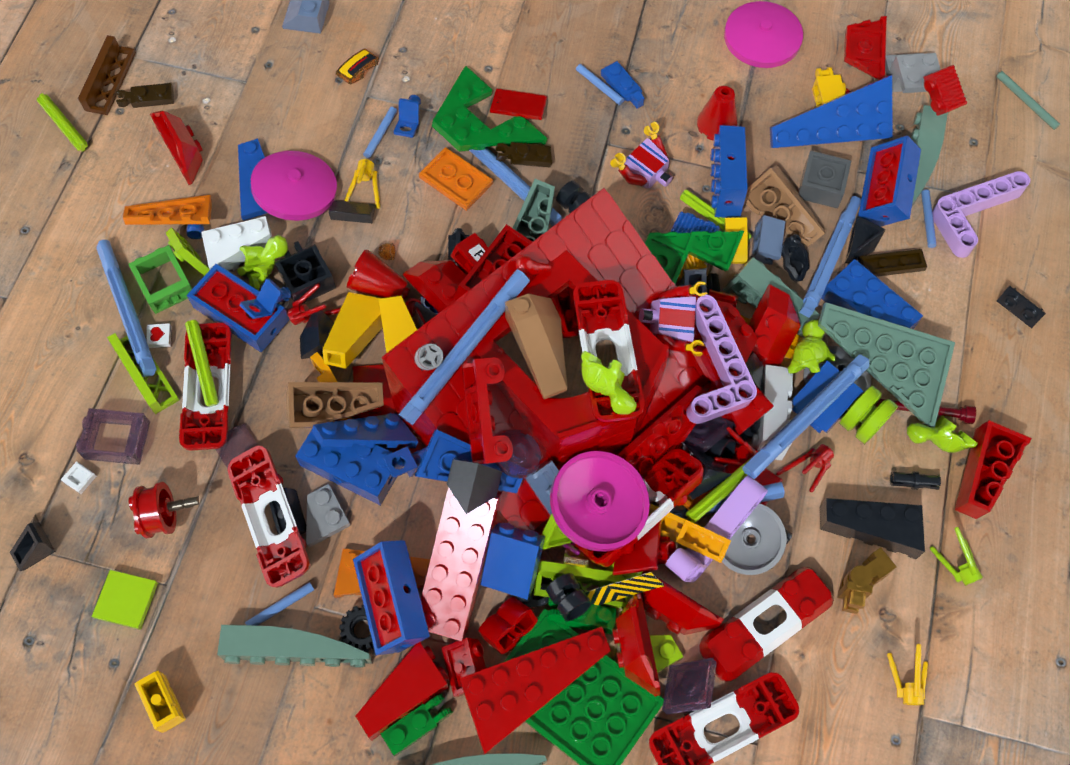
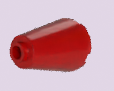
[697,86,738,140]
[347,249,411,300]

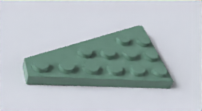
[818,302,955,427]

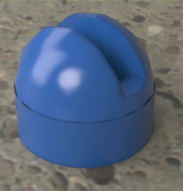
[186,224,204,239]

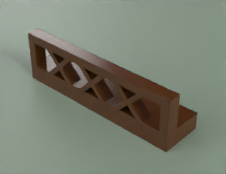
[78,35,136,115]

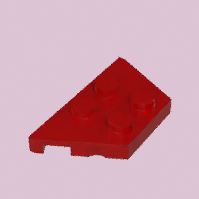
[844,16,887,80]
[692,295,759,364]

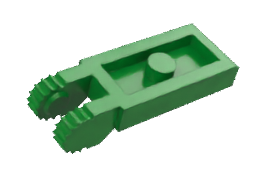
[547,598,616,634]
[380,694,453,757]

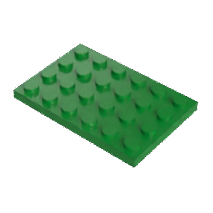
[504,609,666,765]

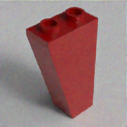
[355,642,449,741]

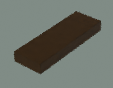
[858,249,927,277]

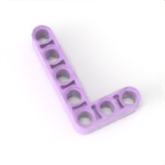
[932,171,1030,258]
[686,295,757,424]
[665,475,768,582]

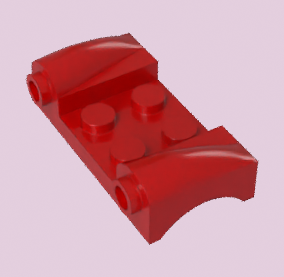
[462,357,513,464]

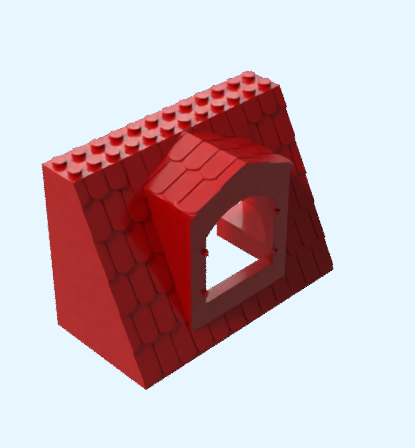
[382,188,712,535]

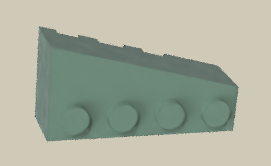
[513,179,555,242]
[723,257,820,337]

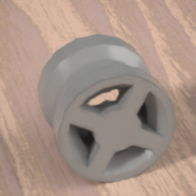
[414,344,443,371]

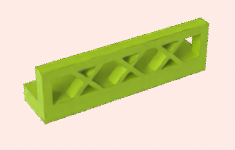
[107,333,179,415]
[534,561,631,609]

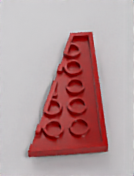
[617,385,707,479]
[459,627,611,754]

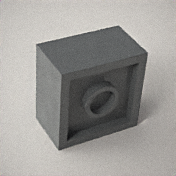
[798,151,851,209]

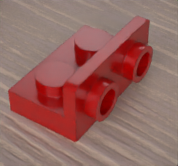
[442,638,487,697]

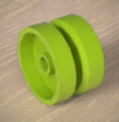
[839,385,898,445]

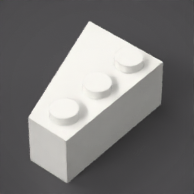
[201,216,272,271]

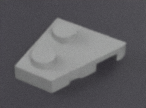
[306,484,350,548]

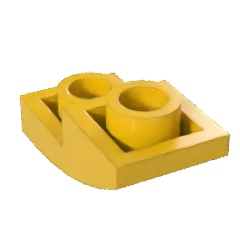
[725,217,748,264]

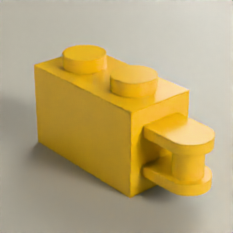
[812,67,846,107]

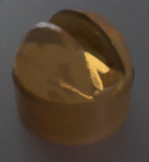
[378,243,395,260]

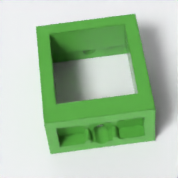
[128,245,192,314]

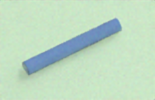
[576,64,624,105]
[363,107,397,159]
[921,190,937,248]
[245,582,314,626]

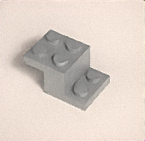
[885,53,941,93]

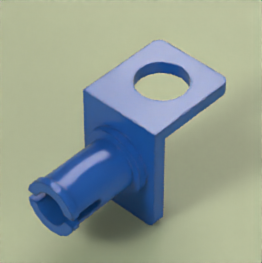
[394,95,421,138]
[239,279,291,319]
[383,446,427,478]

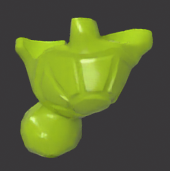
[237,235,288,290]
[787,319,836,374]
[581,351,637,414]
[907,416,978,453]

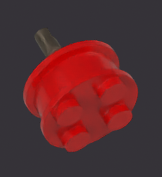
[128,482,199,539]

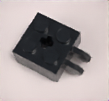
[275,241,336,304]

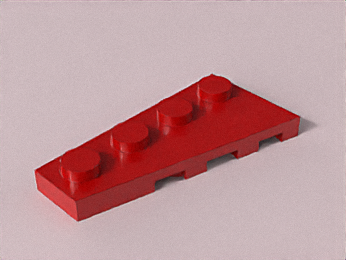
[694,342,774,435]

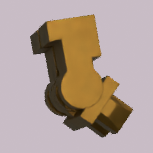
[837,547,897,614]

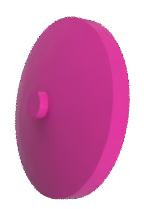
[724,1,803,68]
[251,151,337,221]
[550,451,649,551]

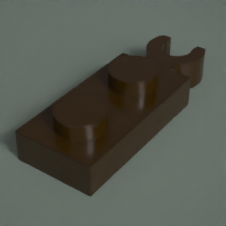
[116,83,174,108]
[495,142,553,168]

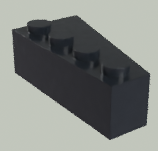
[820,498,925,559]

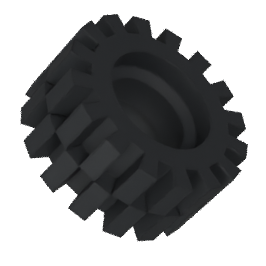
[339,605,374,653]

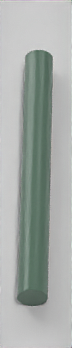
[996,71,1060,130]

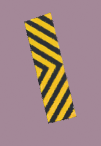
[585,572,664,605]

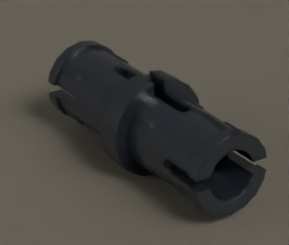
[890,471,941,490]

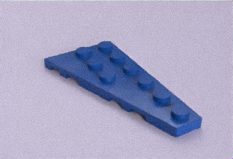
[770,75,893,148]

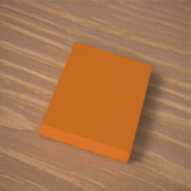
[419,147,493,211]

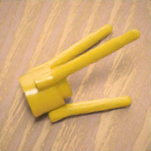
[344,159,380,209]
[887,643,928,705]

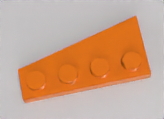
[123,195,212,225]
[333,548,431,598]

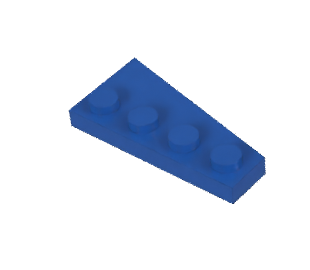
[238,138,268,221]
[312,413,418,448]
[415,430,526,493]

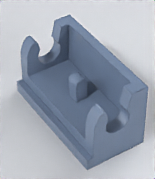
[751,215,785,265]
[524,461,559,516]

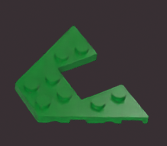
[432,66,548,152]
[644,230,744,284]

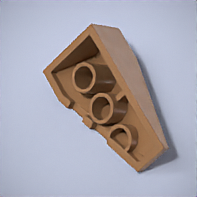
[745,166,826,247]
[505,294,567,399]
[286,382,384,428]

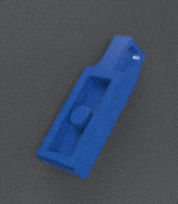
[601,61,645,109]

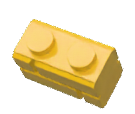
[134,670,186,733]

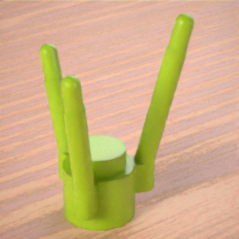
[930,527,983,586]

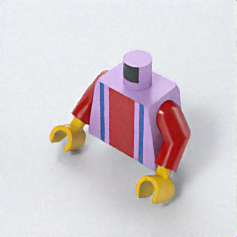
[610,122,673,188]
[639,282,708,357]

